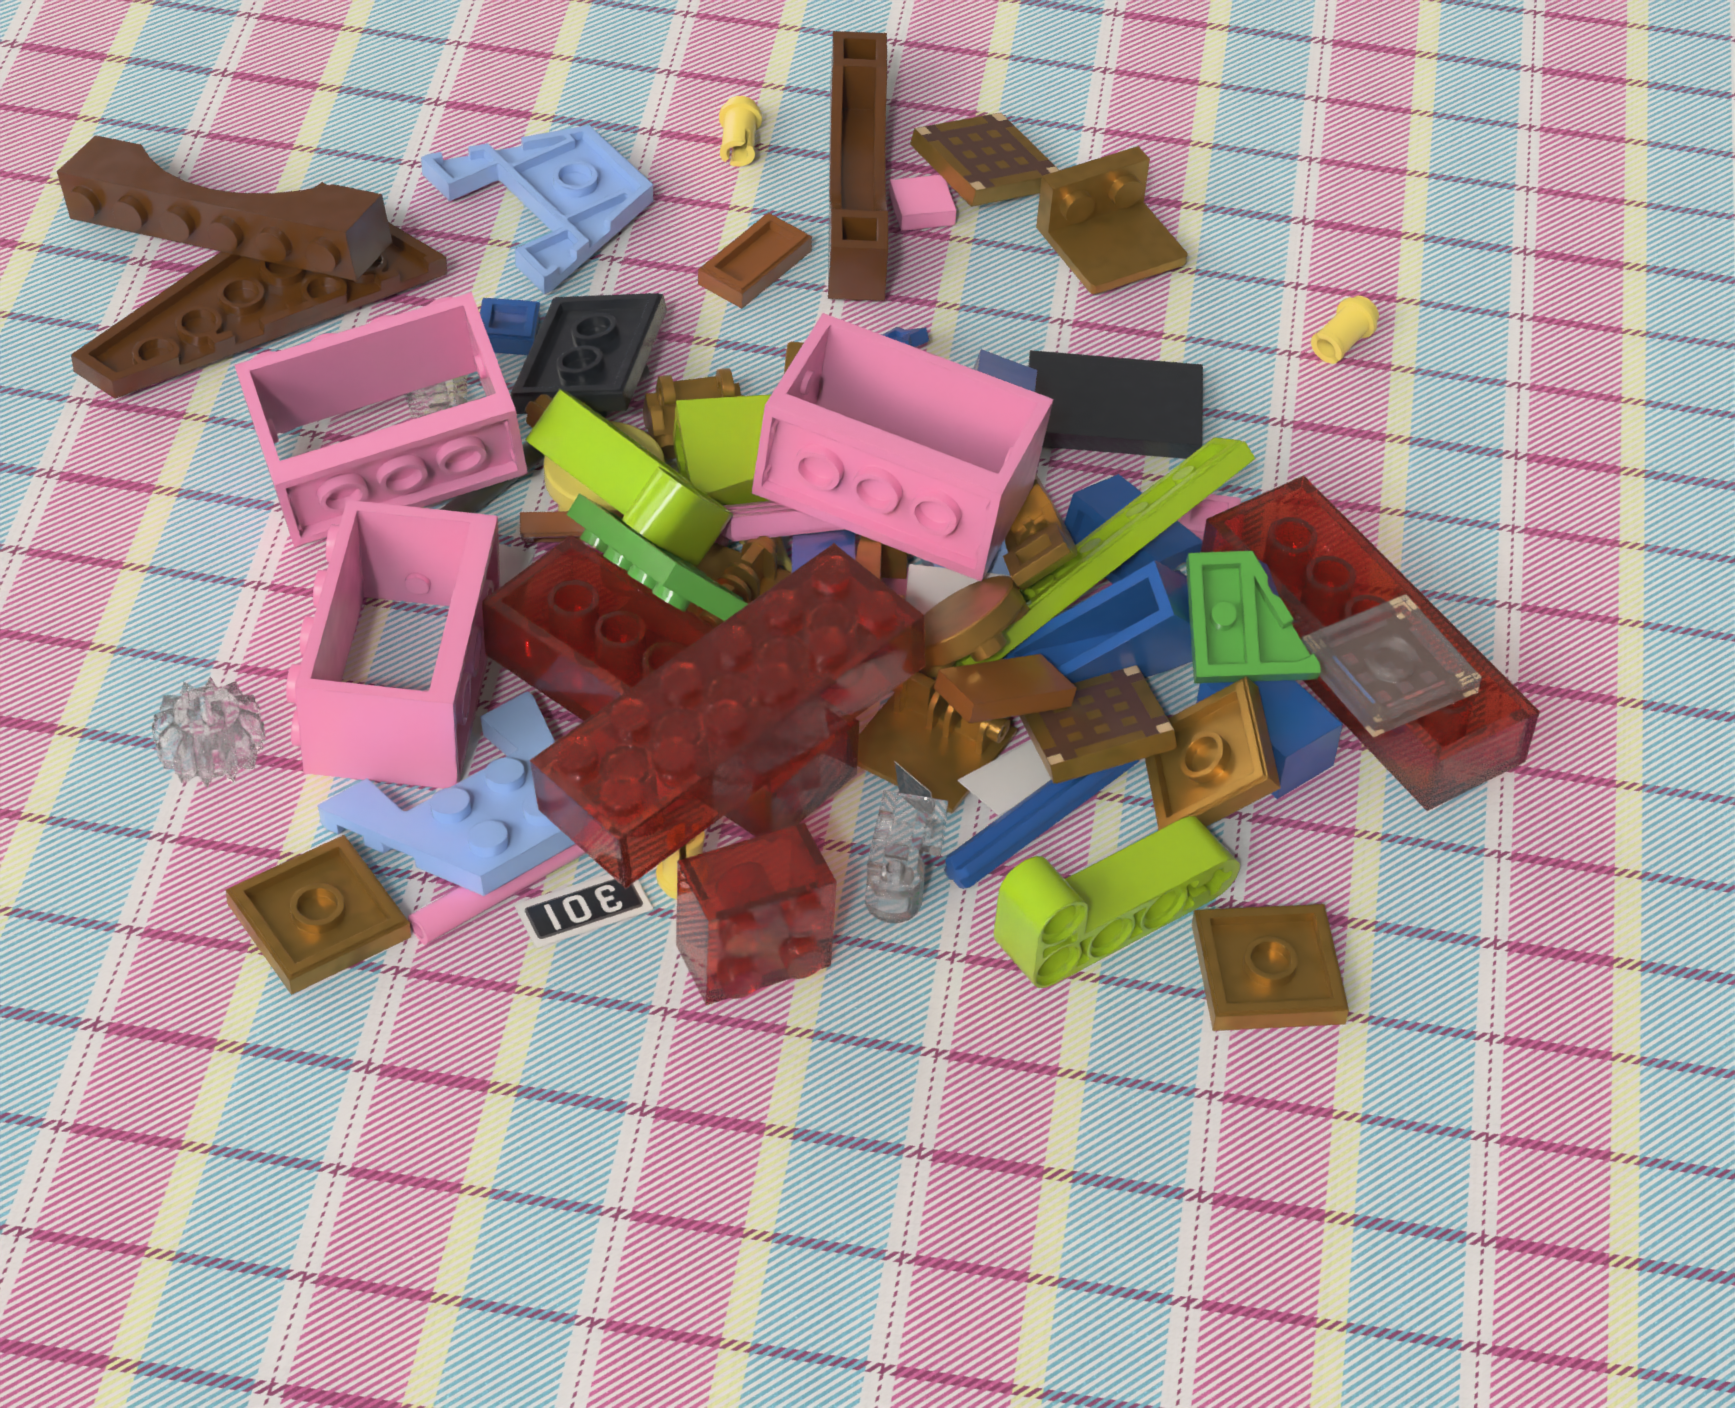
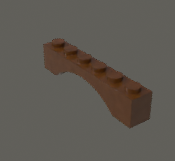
[828,31,888,301]
[56,135,392,281]

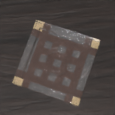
[1302,594,1482,737]

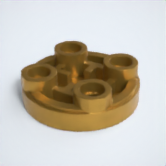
[905,575,1029,678]

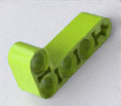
[525,388,733,567]
[993,816,1240,988]

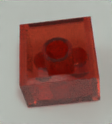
[676,822,837,1005]

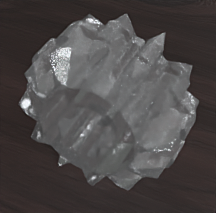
[152,676,266,788]

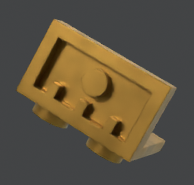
[1036,146,1188,294]

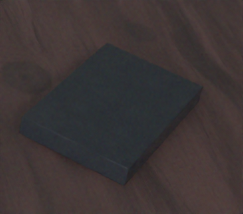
[510,293,667,414]
[1028,350,1203,459]

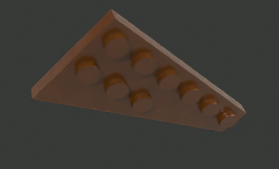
[71,182,447,399]

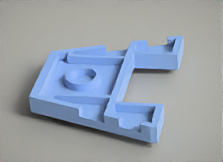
[421,125,653,294]
[317,691,593,896]

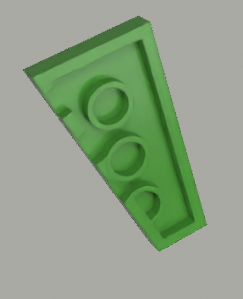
[566,493,775,642]

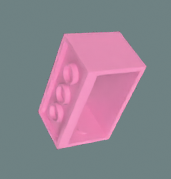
[234,292,528,548]
[752,313,1054,582]
[286,500,501,789]

